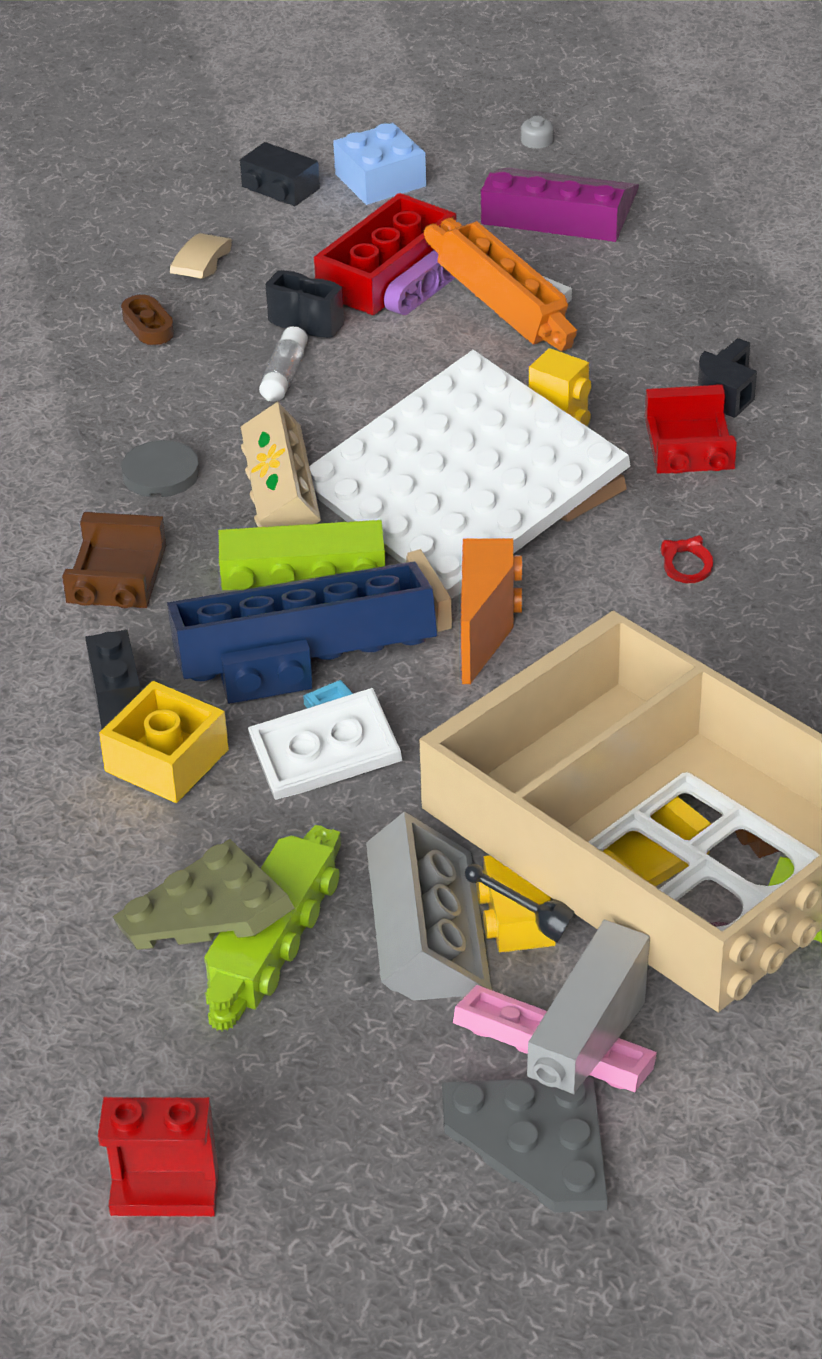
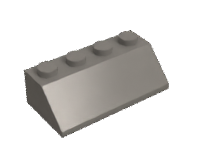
[366,811,492,1001]

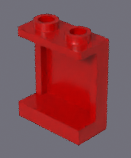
[645,385,737,474]
[98,1097,219,1216]

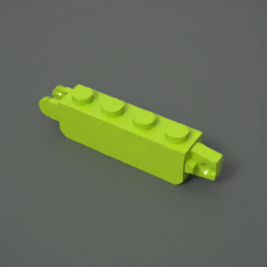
[204,825,341,1031]

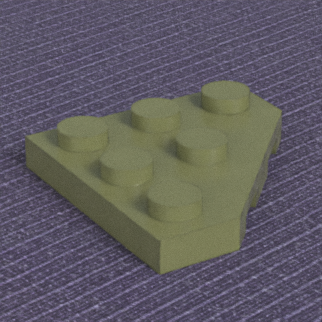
[112,839,295,950]

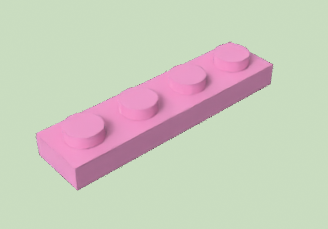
[453,985,657,1092]

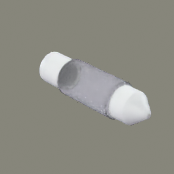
[259,327,308,402]

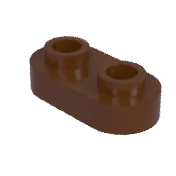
[121,295,174,345]

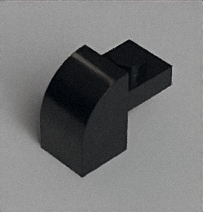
[698,338,757,418]

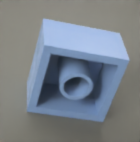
[333,123,426,205]

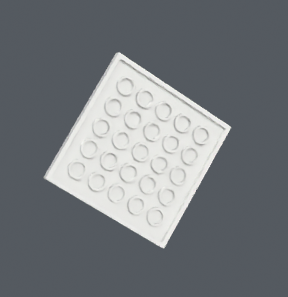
[309,350,630,599]

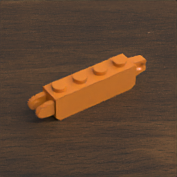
[424,218,577,352]

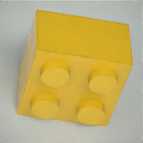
[99,681,229,803]

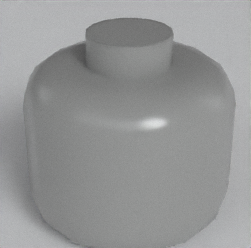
[521,116,554,149]

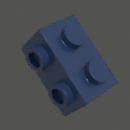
[220,639,312,704]

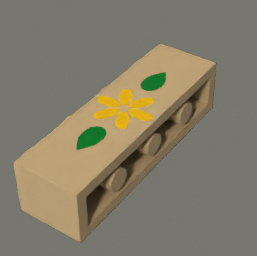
[241,402,321,527]

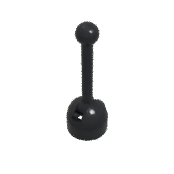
[465,864,574,943]

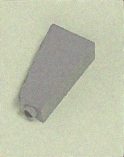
[527,920,650,1094]

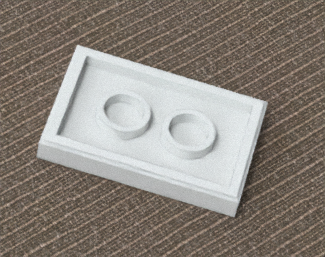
[248,688,402,800]

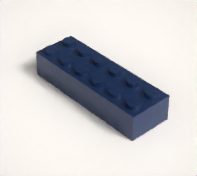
[167,561,438,681]

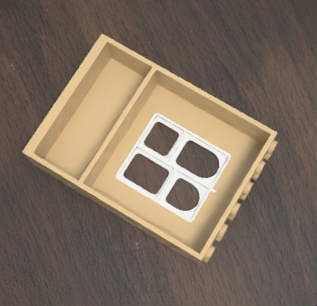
[420,611,822,1013]

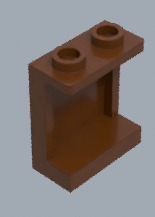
[62,512,166,608]

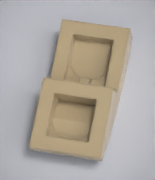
[170,233,232,279]

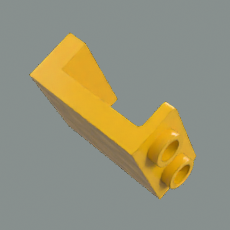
[602,796,712,887]

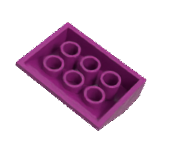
[481,167,639,242]

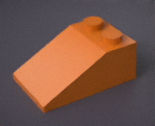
[461,538,522,684]

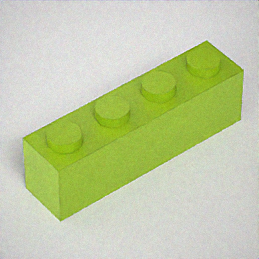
[218,520,385,590]

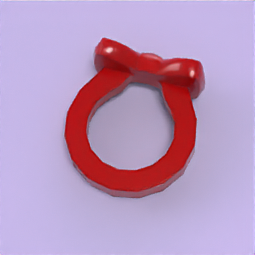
[661,535,713,583]

